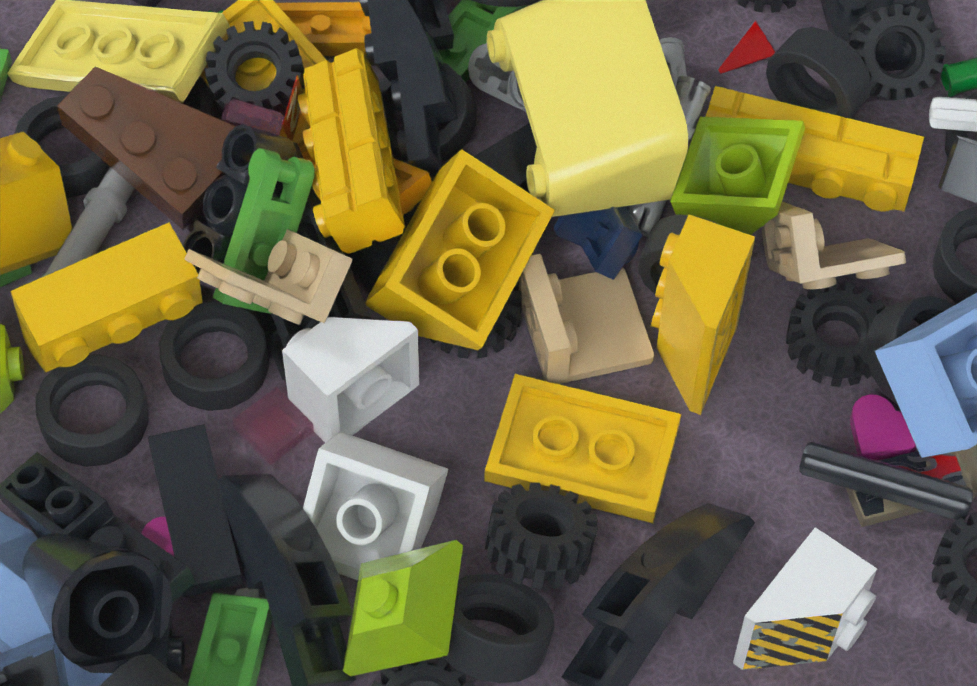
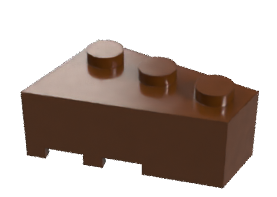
[57,66,236,230]

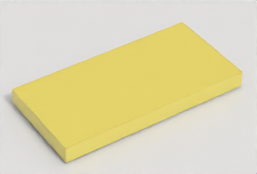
[7,0,230,104]

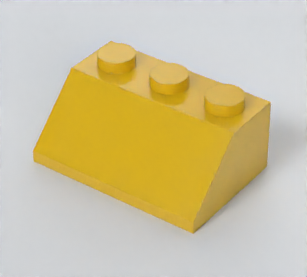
[0,131,72,275]
[365,149,555,350]
[651,214,755,415]
[10,222,203,372]

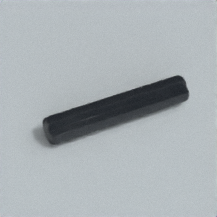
[799,442,973,520]

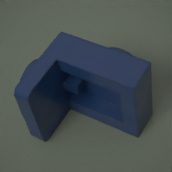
[554,206,642,280]

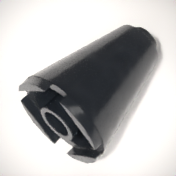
[22,533,173,673]

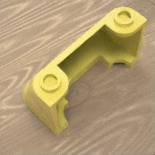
[487,0,688,217]

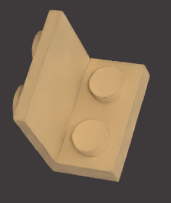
[761,202,906,289]
[184,229,353,325]
[518,254,654,384]

